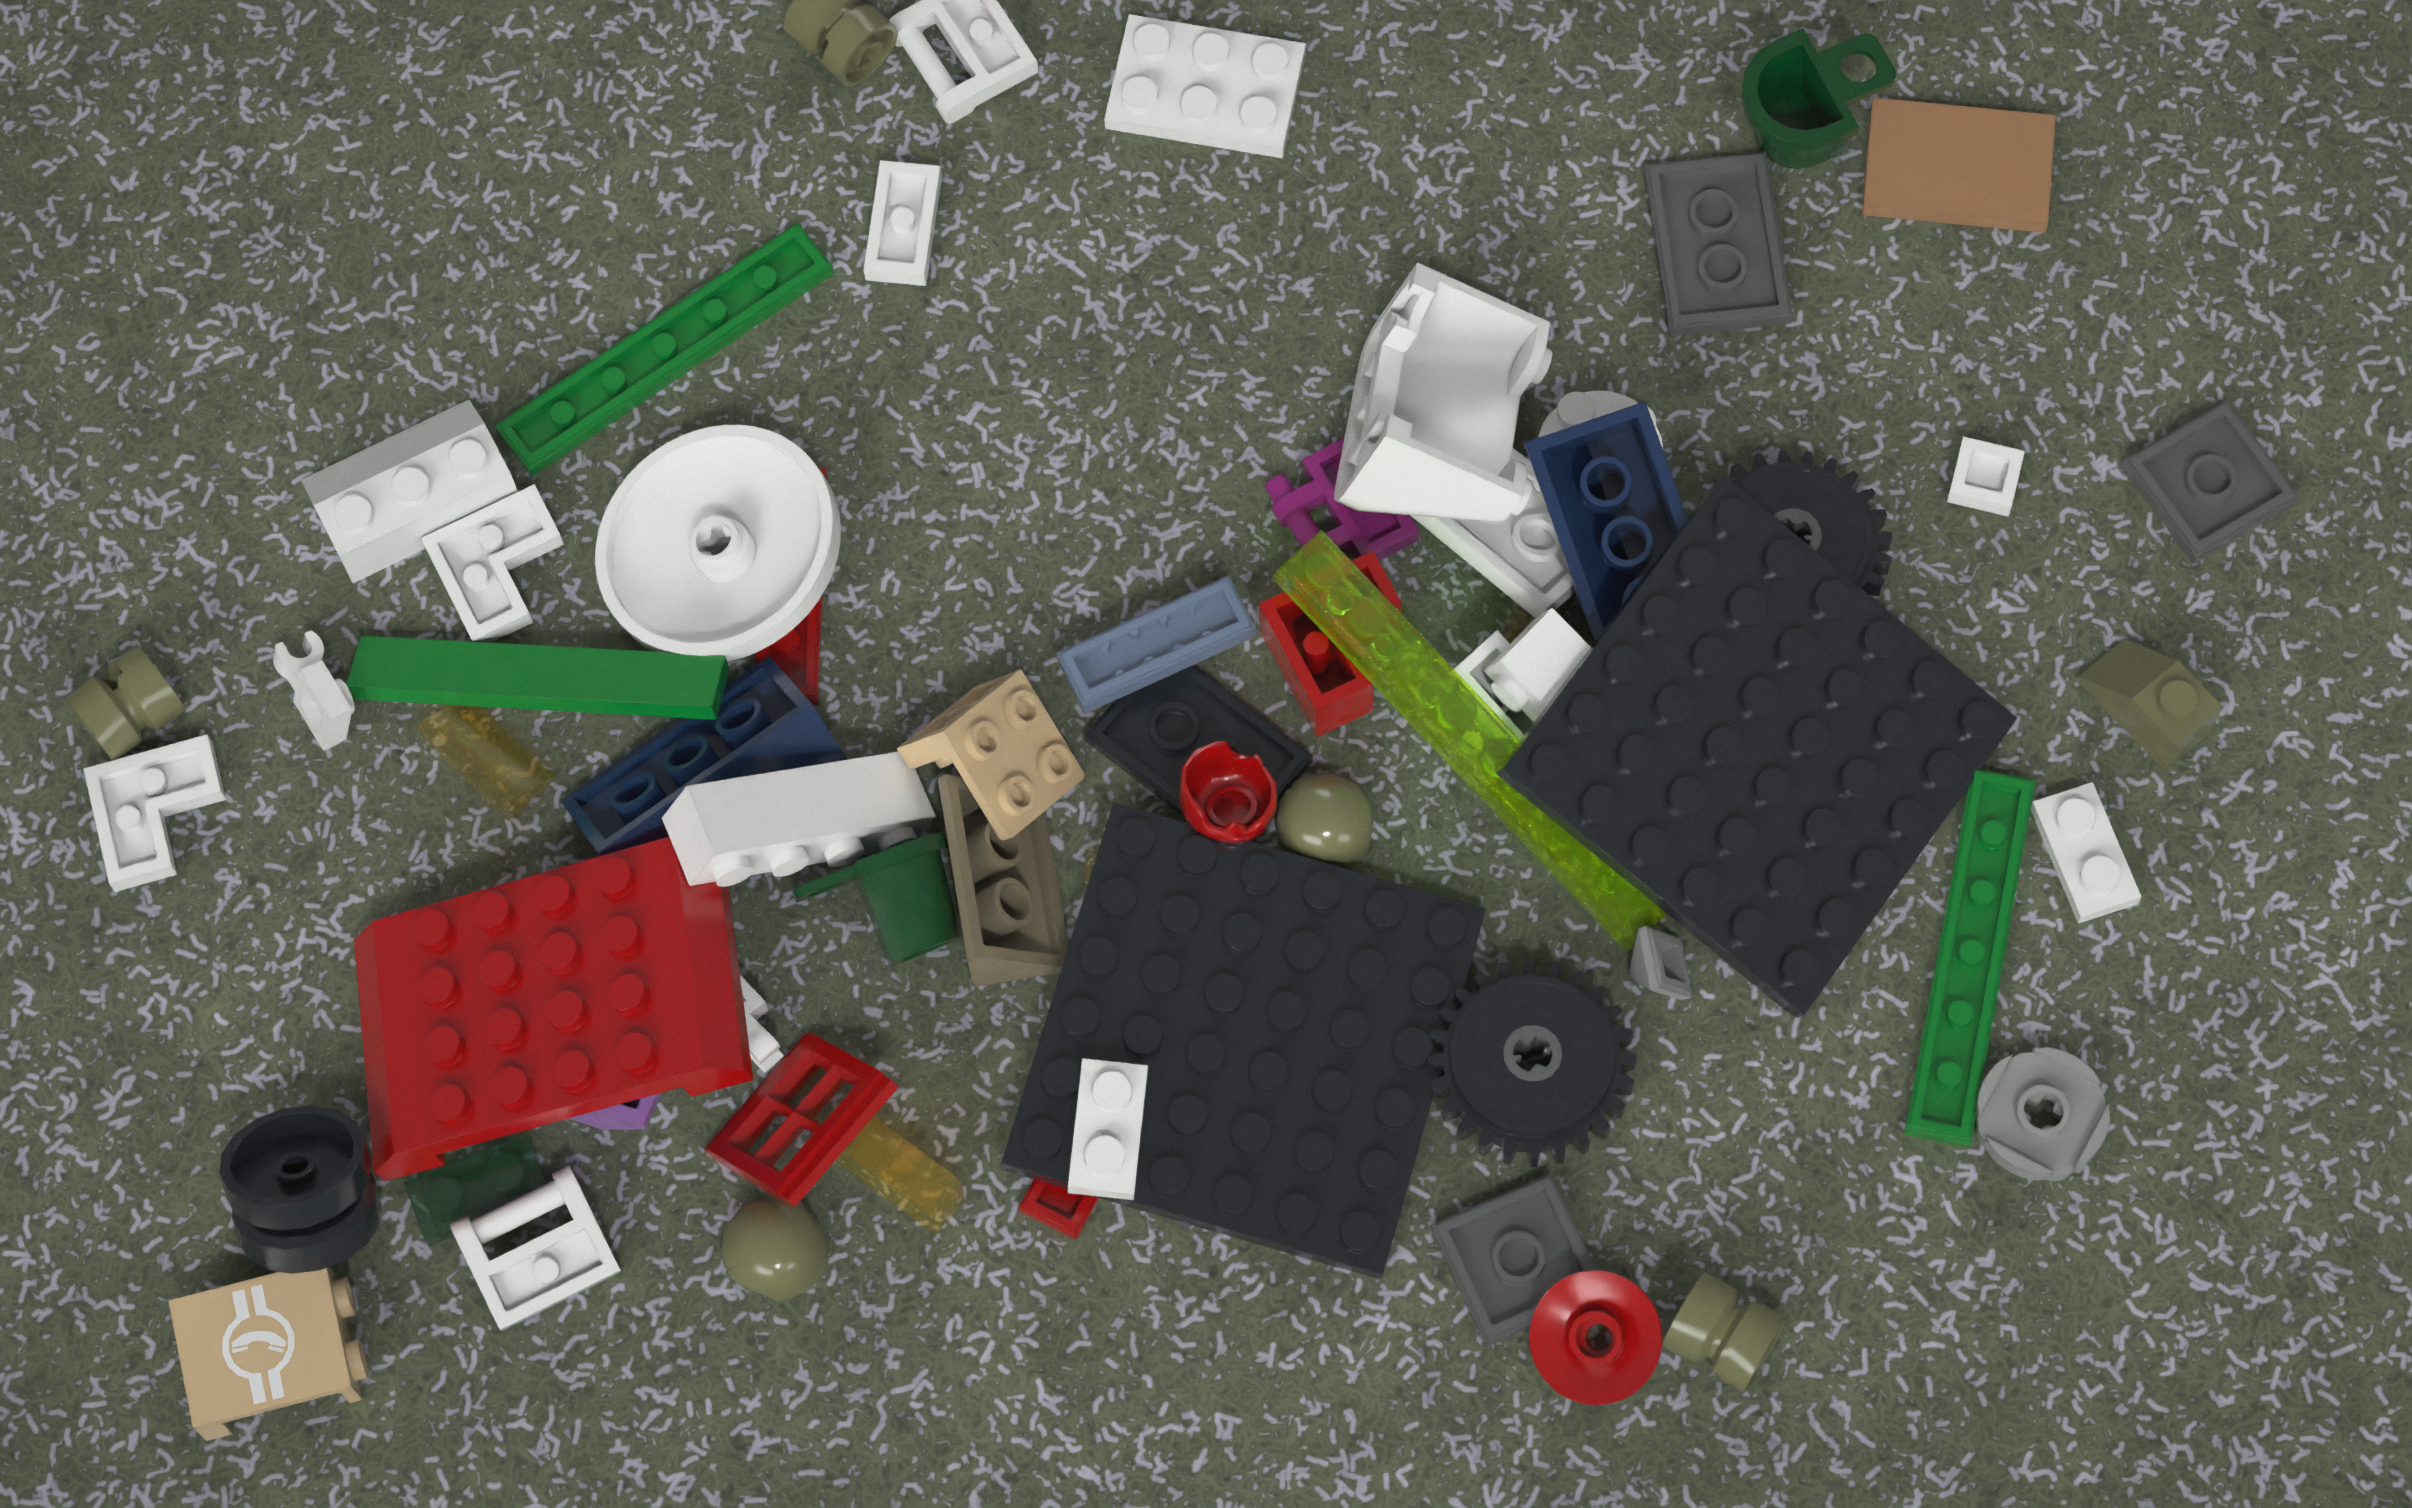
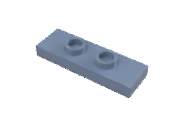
[1056,575,1257,714]

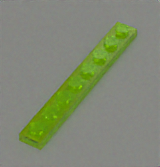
[1271,530,1667,952]

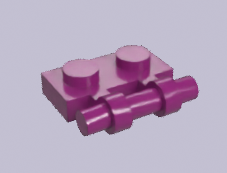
[1265,437,1419,575]

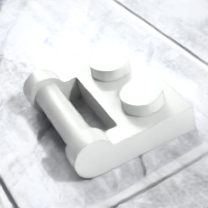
[889,0,1039,124]
[450,1165,621,1331]

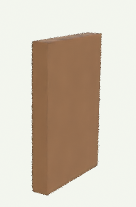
[1861,97,2056,233]

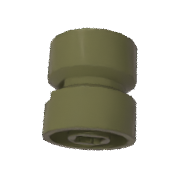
[783,0,898,87]
[64,645,186,761]
[1663,1271,1787,1394]

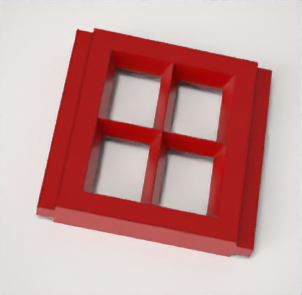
[704,1032,899,1207]

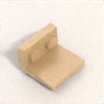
[897,669,1084,841]

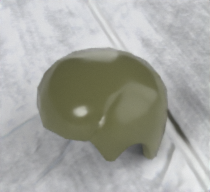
[1277,772,1373,869]
[720,1196,829,1301]

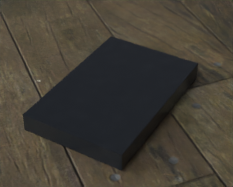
[1085,665,1313,818]

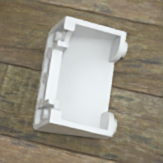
[1334,263,1552,523]

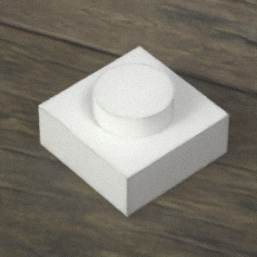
[1947,436,2025,517]

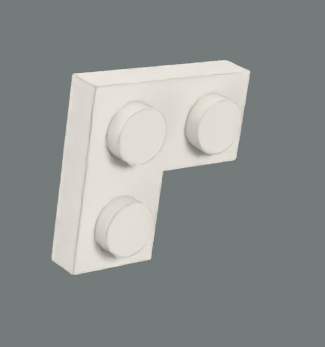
[421,484,564,643]
[84,734,226,892]

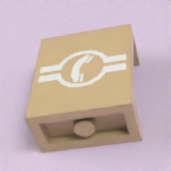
[168,1267,369,1441]

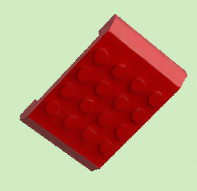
[354,837,754,1182]

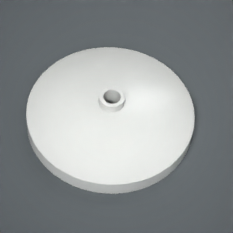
[595,425,841,662]

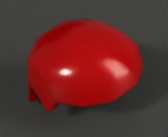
[1179,741,1277,844]

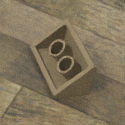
[938,774,1068,987]

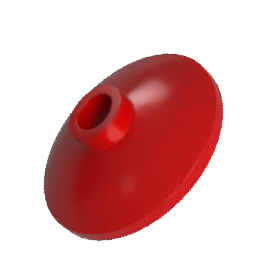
[1529,1270,1663,1405]

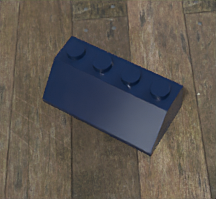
[1524,401,1687,642]
[560,656,848,856]

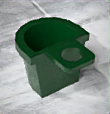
[1741,28,1896,169]
[792,832,960,967]

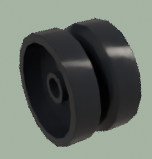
[219,1105,382,1274]

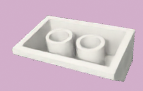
[301,400,518,583]

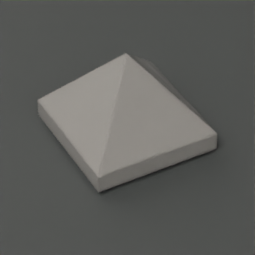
[1628,926,1692,1000]

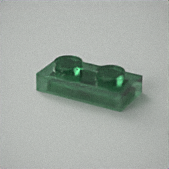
[404,1134,547,1247]

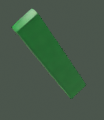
[494,223,834,477]
[346,636,729,720]
[1904,769,2036,1148]

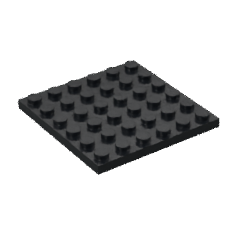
[1495,475,2017,1018]
[1001,802,1486,1279]

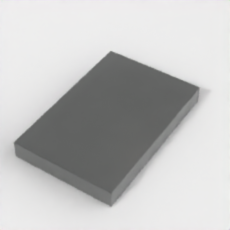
[1644,152,1793,337]

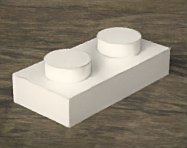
[863,160,942,286]
[2031,782,2141,924]
[1068,1058,1148,1200]

